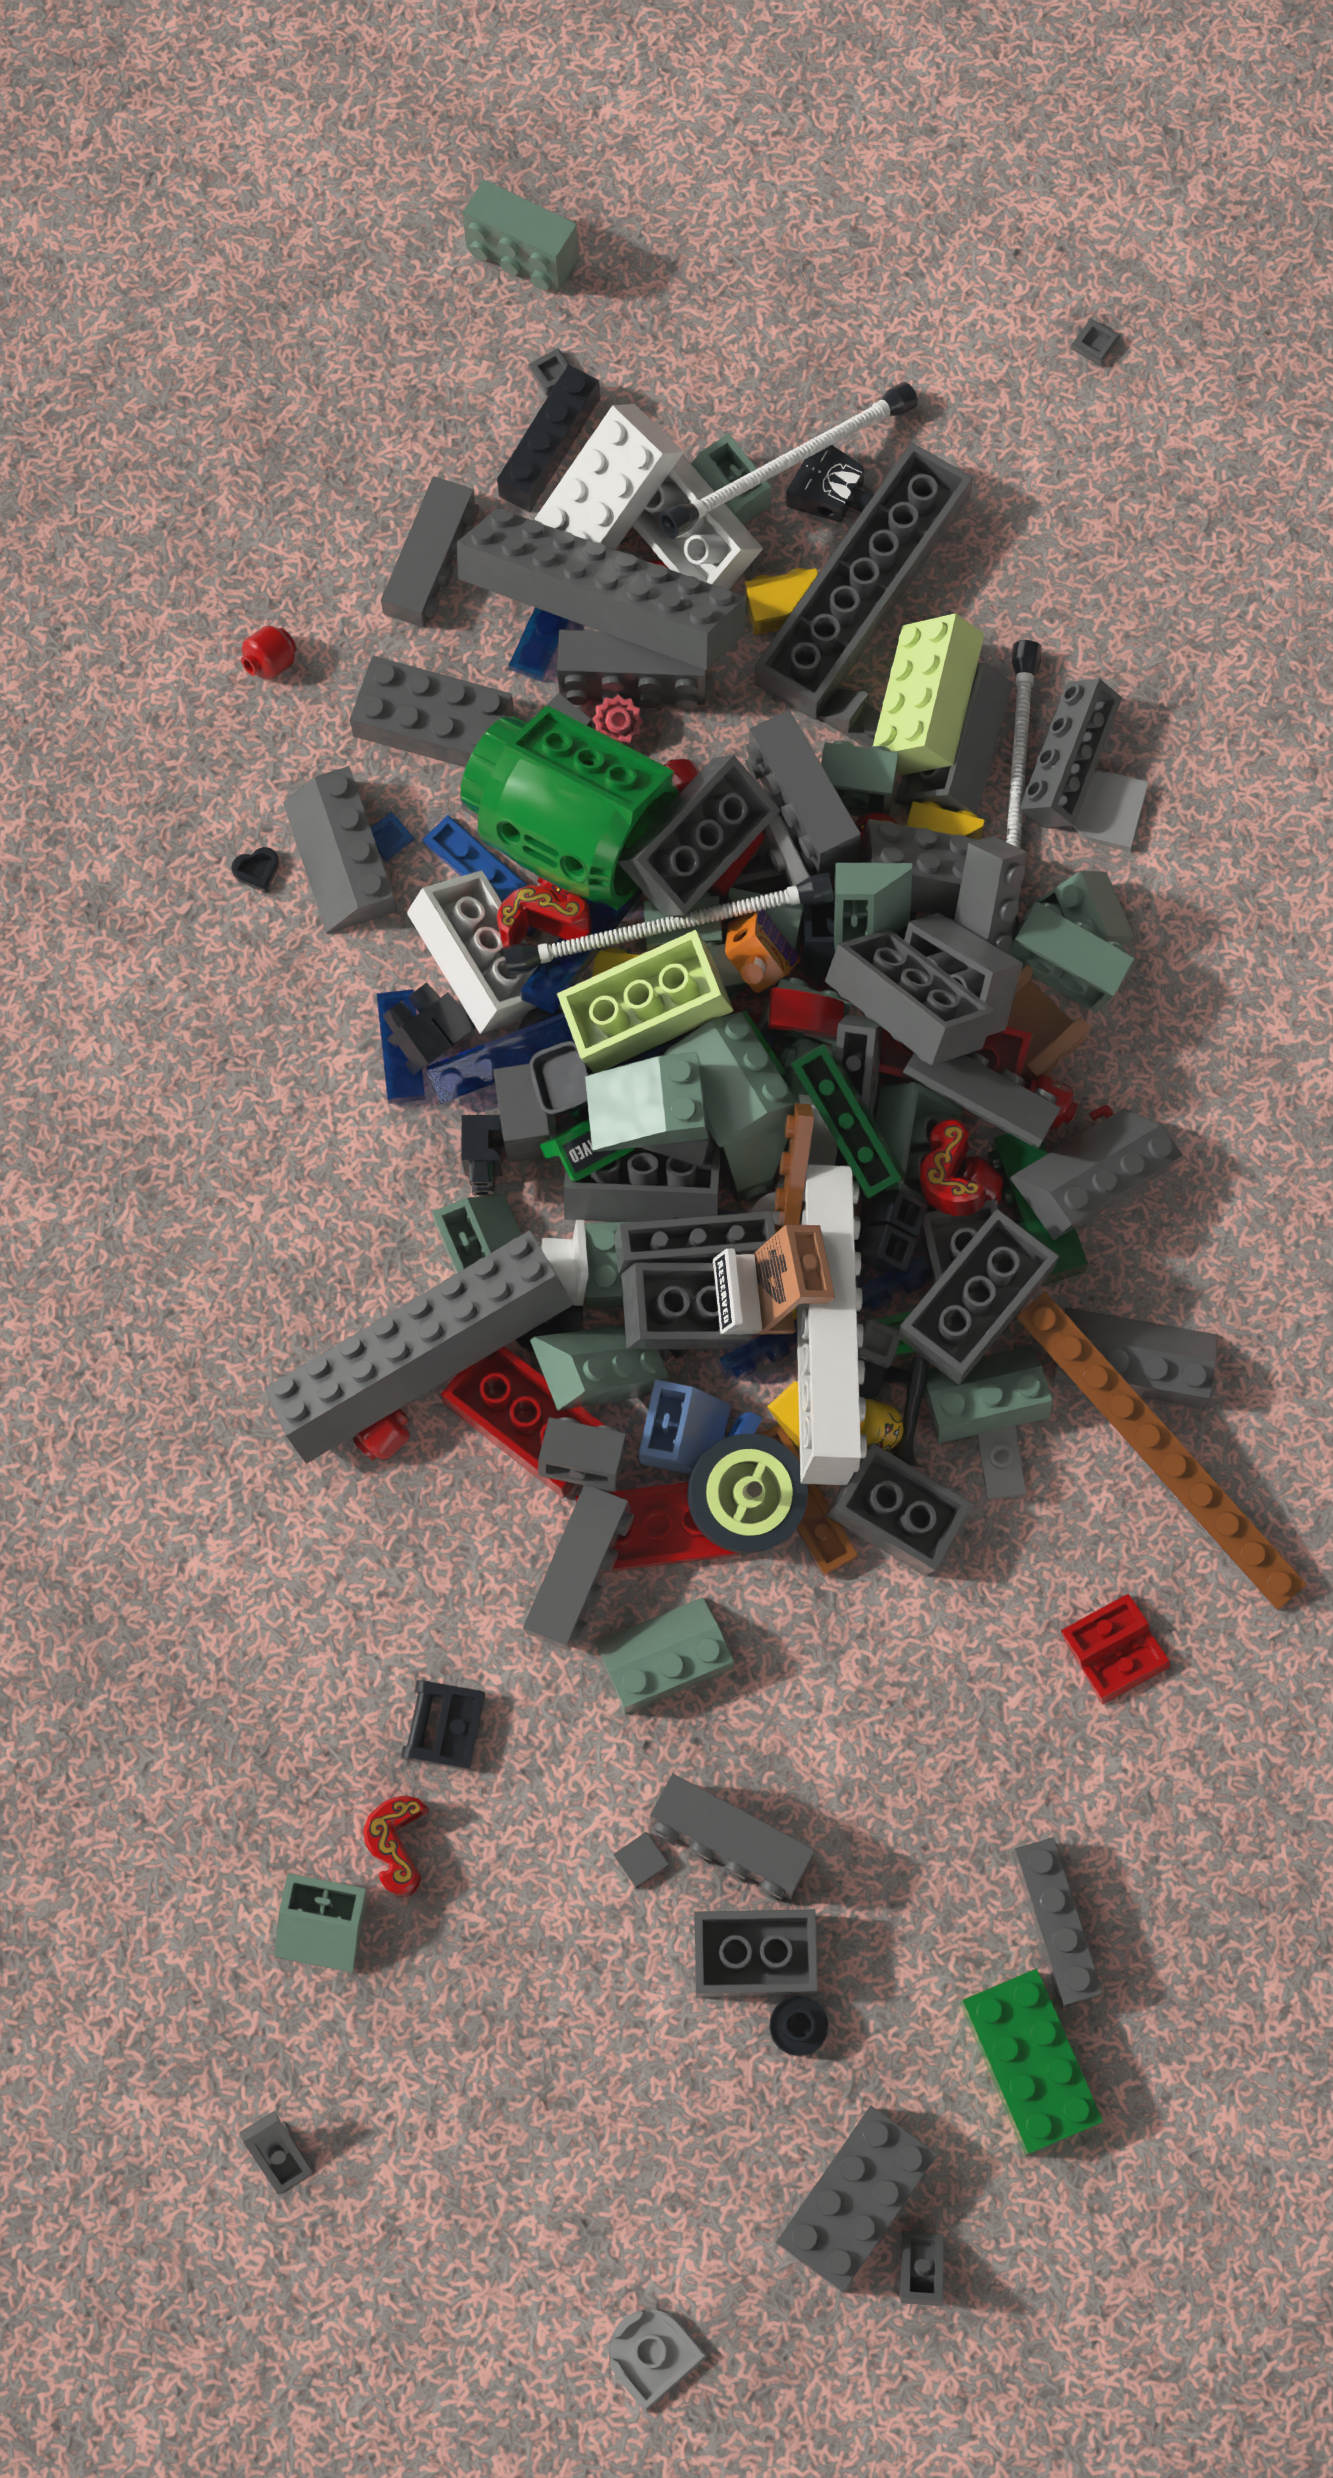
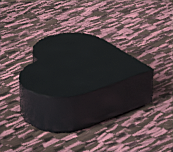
[231,847,280,893]

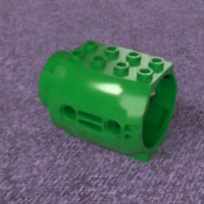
[460,705,679,910]

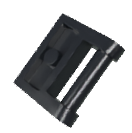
[400,1680,486,1771]

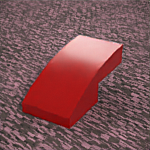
[768,987,844,1039]

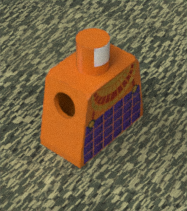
[725,908,801,993]

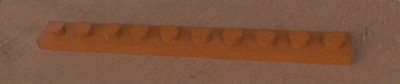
[1016,1291,1307,1610]

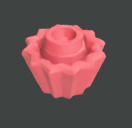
[592,694,644,744]

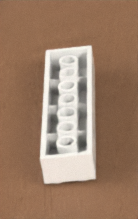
[796,1165,867,1485]

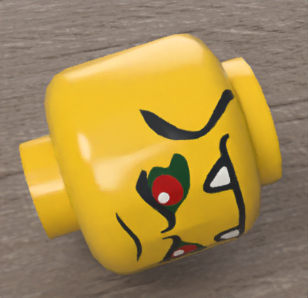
[860,1399,904,1452]

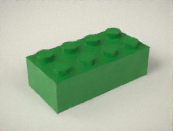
[960,1968,1103,2156]

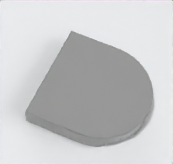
[1072,772,1149,852]
[609,2309,708,2412]

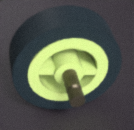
[687,1433,808,1553]

